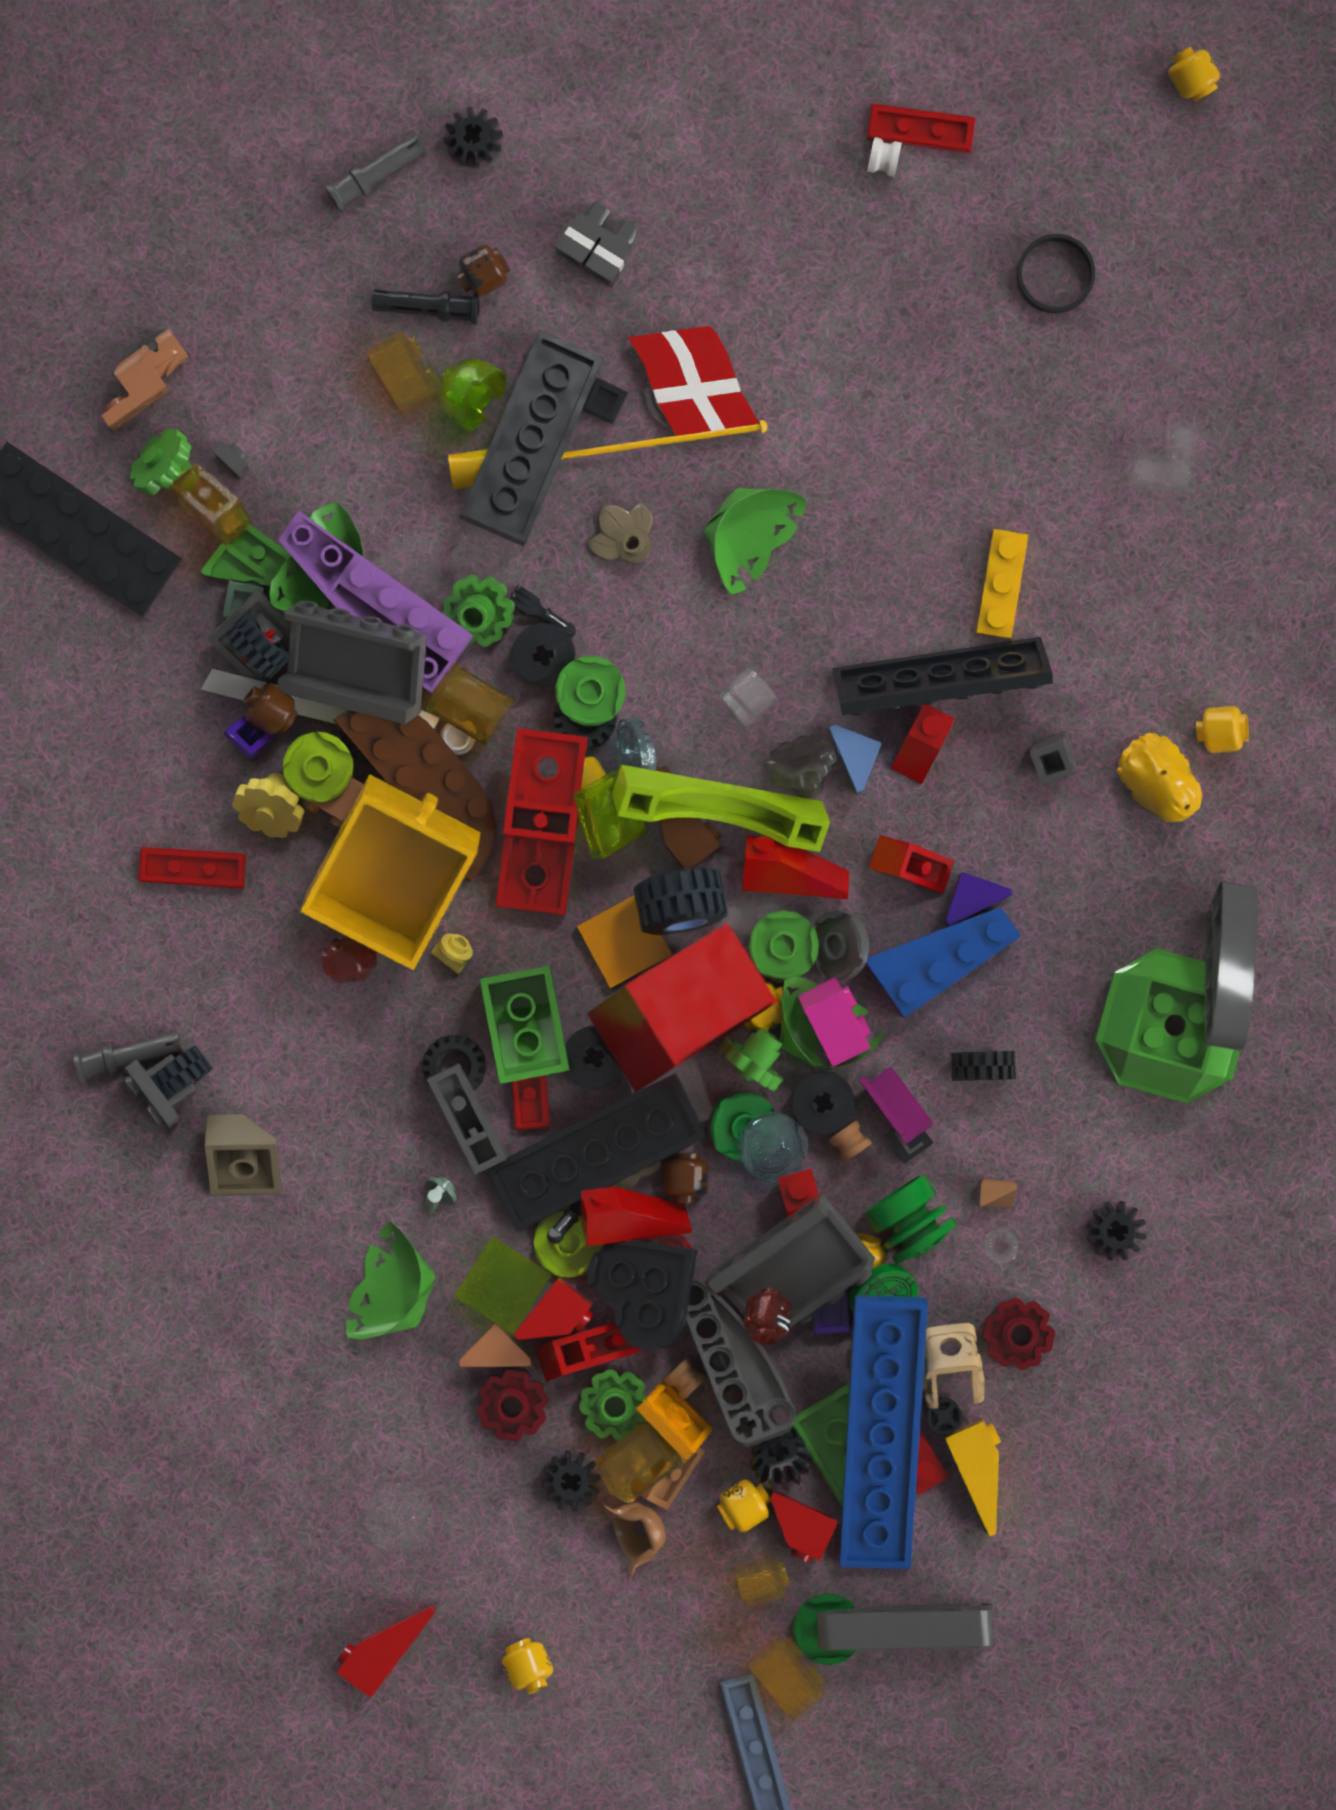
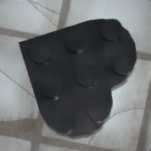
[588,1239,698,1351]

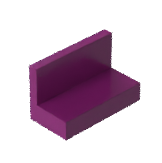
[859,1066,934,1145]

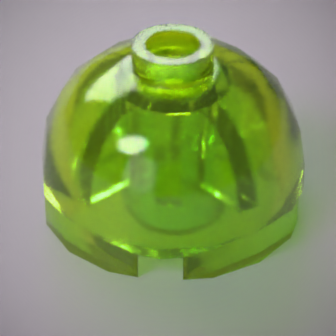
[440,358,507,431]

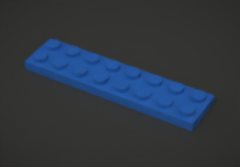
[839,1295,928,1569]

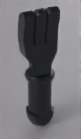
[509,585,576,638]
[547,1202,581,1244]

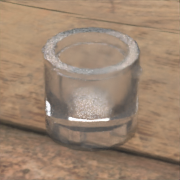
[717,666,778,728]

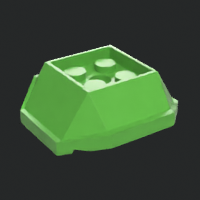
[1094,948,1251,1104]

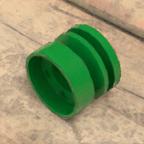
[863,1173,957,1265]

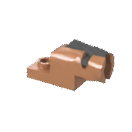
[101,328,189,431]

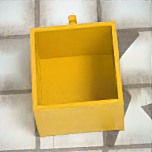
[300,774,481,970]

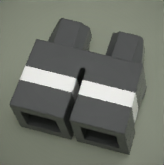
[555,201,638,288]

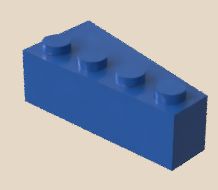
[865,907,1021,1018]

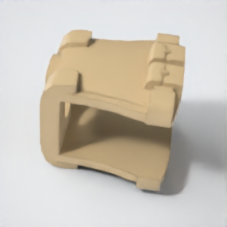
[922,1323,985,1409]

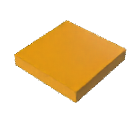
[577,895,672,989]
[636,1380,713,1460]

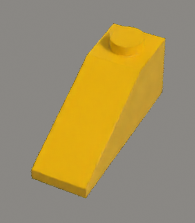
[943,1419,1001,1537]

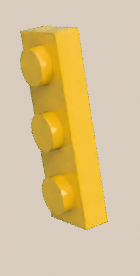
[976,529,1028,639]

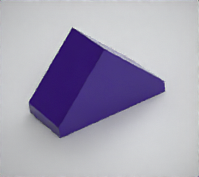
[223,716,280,762]
[944,872,1013,927]

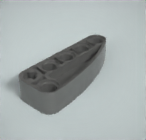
[1205,881,1258,1051]
[686,1279,796,1448]
[817,1603,994,1650]

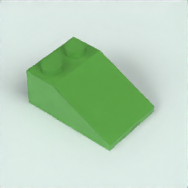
[480,965,570,1084]

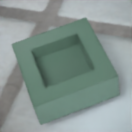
[223,579,264,617]

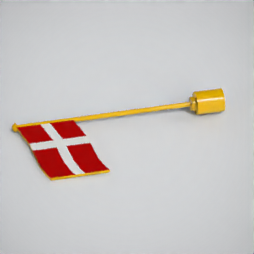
[448,325,768,490]

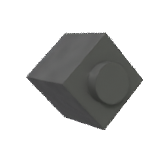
[1030,731,1078,785]

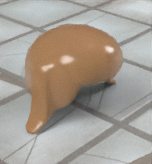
[603,1502,666,1578]

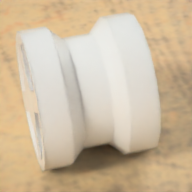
[867,137,902,177]

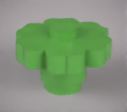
[130,428,195,496]
[443,574,515,647]
[717,1027,784,1091]
[579,1368,647,1441]

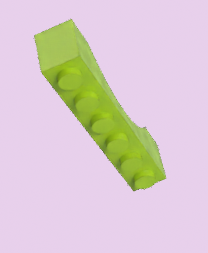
[611,765,830,852]

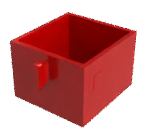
[587,923,778,1092]

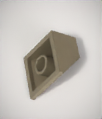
[205,1114,282,1195]

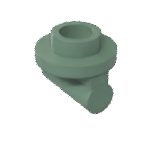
[423,1176,457,1214]

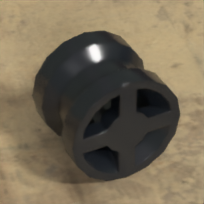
[925,1397,962,1434]

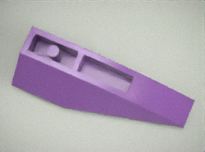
[278,511,474,693]

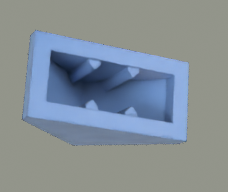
[828,725,882,794]

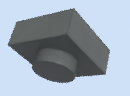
[212,441,250,479]

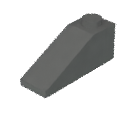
[427,1063,509,1175]

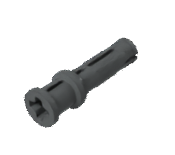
[324,133,426,213]
[73,1031,183,1084]

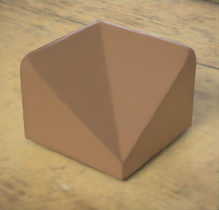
[977,1179,1017,1208]

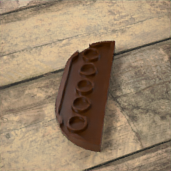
[333,710,495,882]

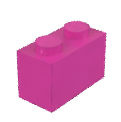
[798,977,871,1067]

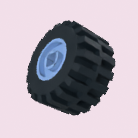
[633,867,728,935]

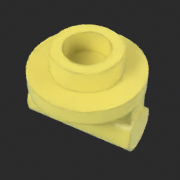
[431,933,473,974]

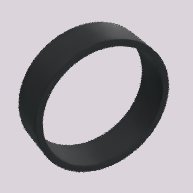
[1017,234,1095,314]

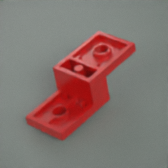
[496,728,588,916]

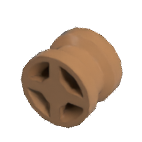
[828,1120,872,1163]
[663,1356,707,1401]

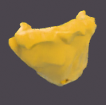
[1116,733,1203,822]

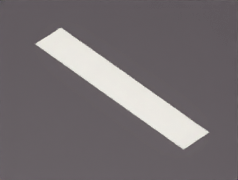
[201,669,347,724]

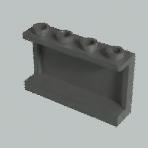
[277,601,427,724]
[707,1193,875,1347]

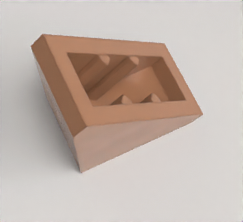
[460,1322,532,1367]

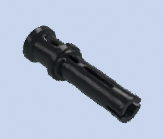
[372,289,480,325]

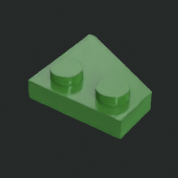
[200,518,295,588]

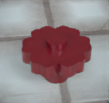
[982,1297,1056,1370]
[477,1368,549,1442]

